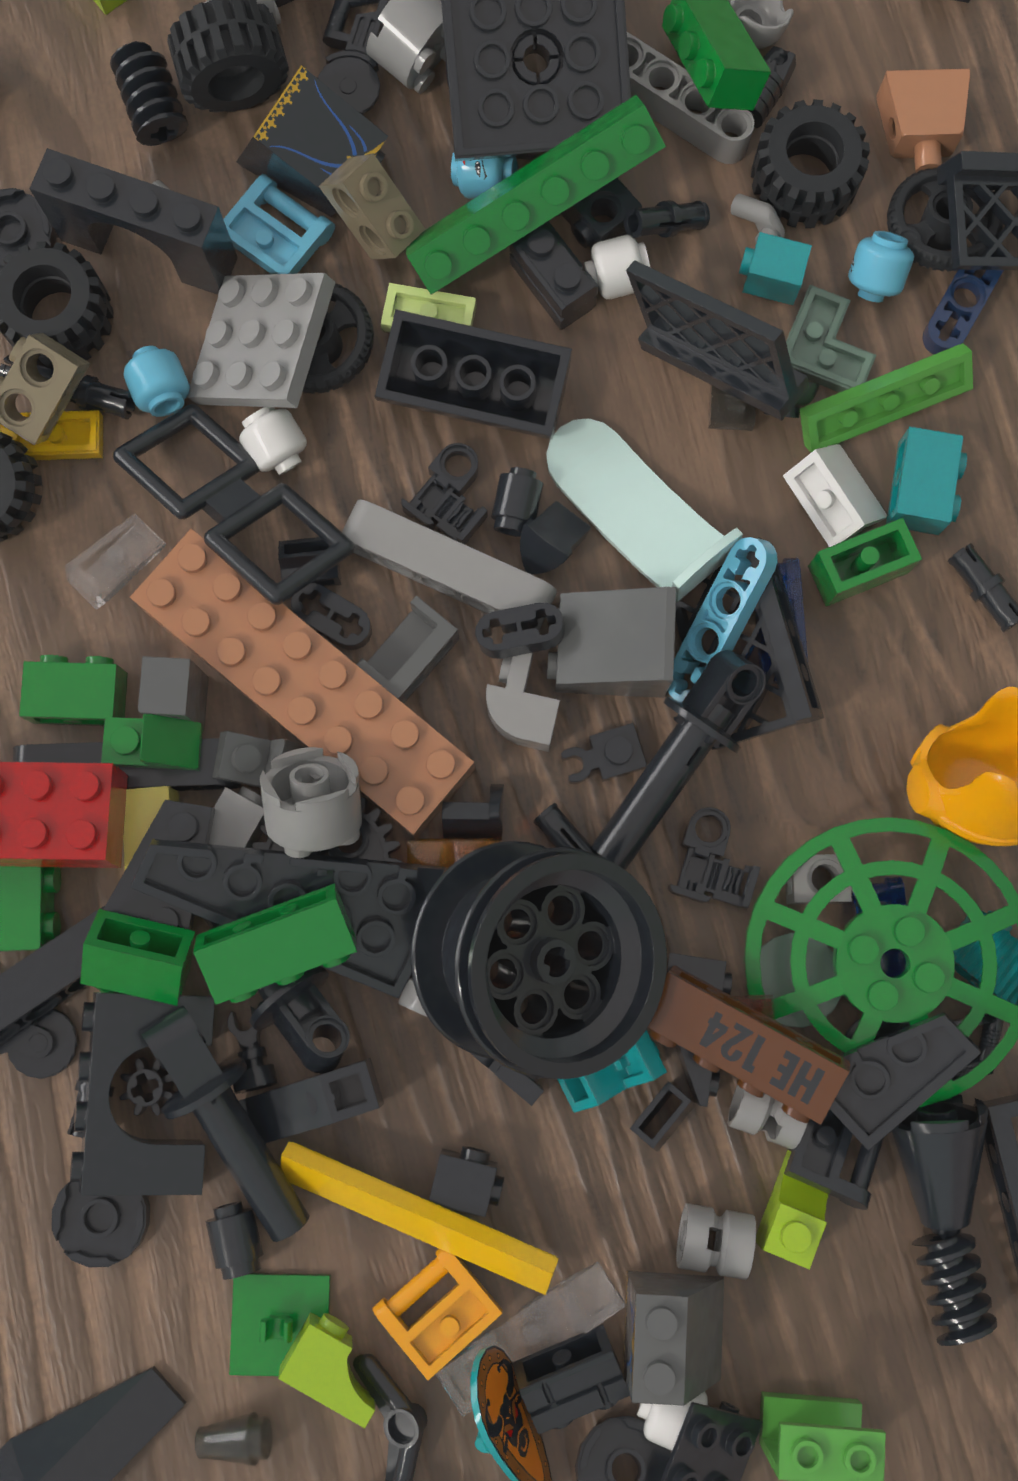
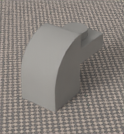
[486,653,560,752]

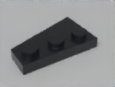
[830,1012,981,1150]

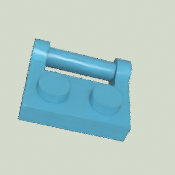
[223,174,335,274]

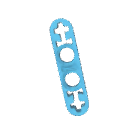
[668,537,777,702]

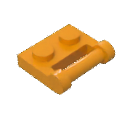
[372,1248,503,1380]

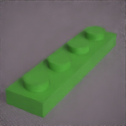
[800,343,973,453]

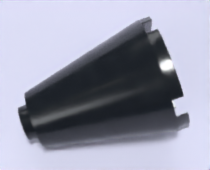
[892,1094,988,1236]

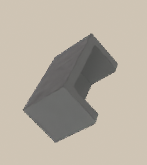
[356,596,459,704]
[138,656,209,731]

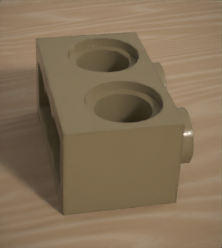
[319,153,425,260]
[0,333,91,445]

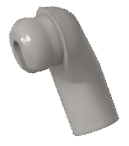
[731,193,785,242]

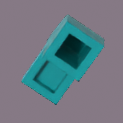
[557,1030,667,1113]

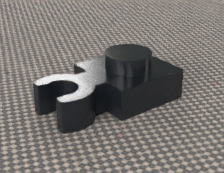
[561,723,647,784]
[471,1053,544,1106]

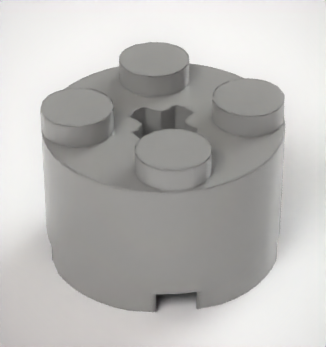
[366,0,446,94]
[260,747,362,858]

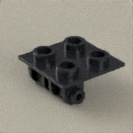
[661,1401,763,1481]

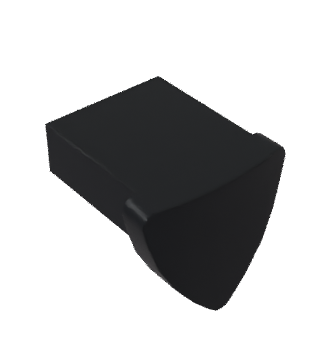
[520,501,591,575]
[442,784,504,841]

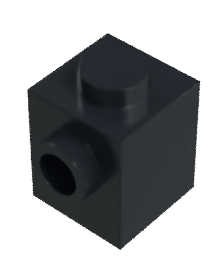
[429,1146,504,1217]

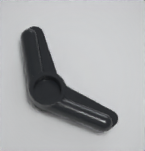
[353,1354,428,1481]

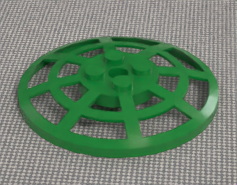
[743,817,1018,1107]

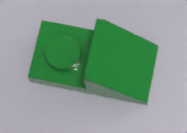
[101,713,203,771]

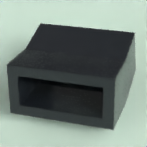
[630,1081,695,1152]

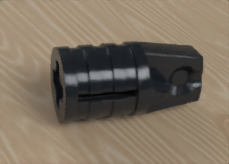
[749,46,796,128]

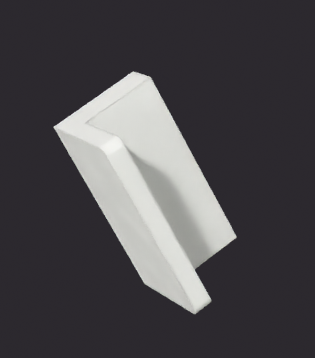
[783,444,887,547]

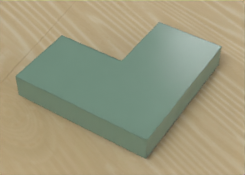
[786,285,876,392]

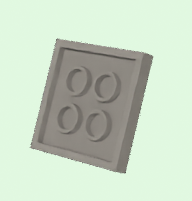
[187,273,335,408]

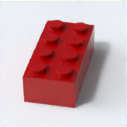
[0,762,128,868]

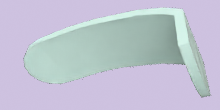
[546,418,743,603]

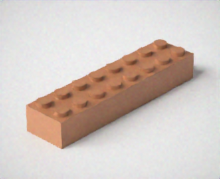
[130,528,476,840]

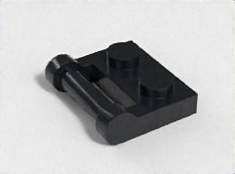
[784,1109,891,1210]

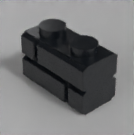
[510,221,598,330]
[512,1324,630,1435]

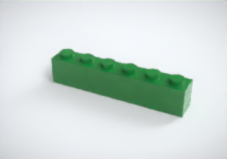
[406,95,666,295]

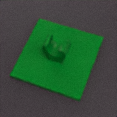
[229,1273,331,1376]

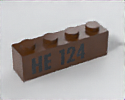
[647,965,851,1125]

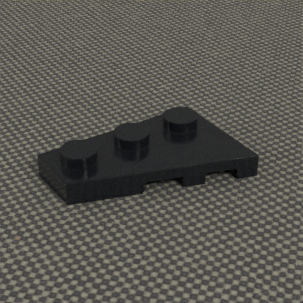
[103,800,215,930]

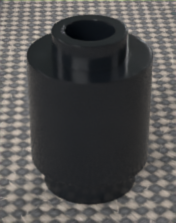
[491,467,544,537]
[205,1201,263,1280]

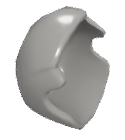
[728,0,794,49]

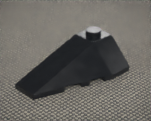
[0,1366,187,1481]

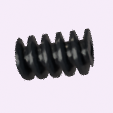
[110,41,189,146]
[912,1233,998,1346]

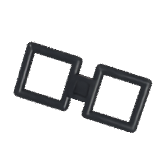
[113,404,355,605]

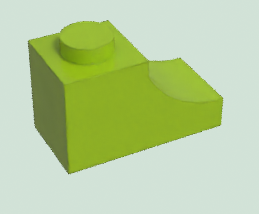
[756,1150,829,1270]
[278,1312,375,1428]

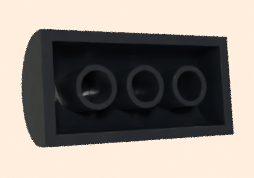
[375,309,572,440]

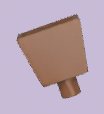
[876,69,970,173]

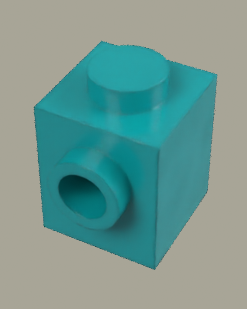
[739,232,812,305]

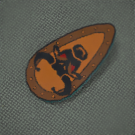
[470,1345,552,1481]

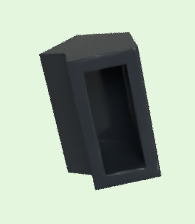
[278,537,342,586]

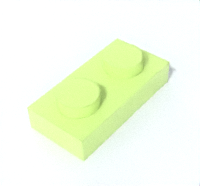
[381,283,476,332]

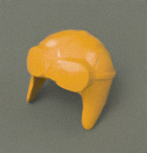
[907,687,1018,846]

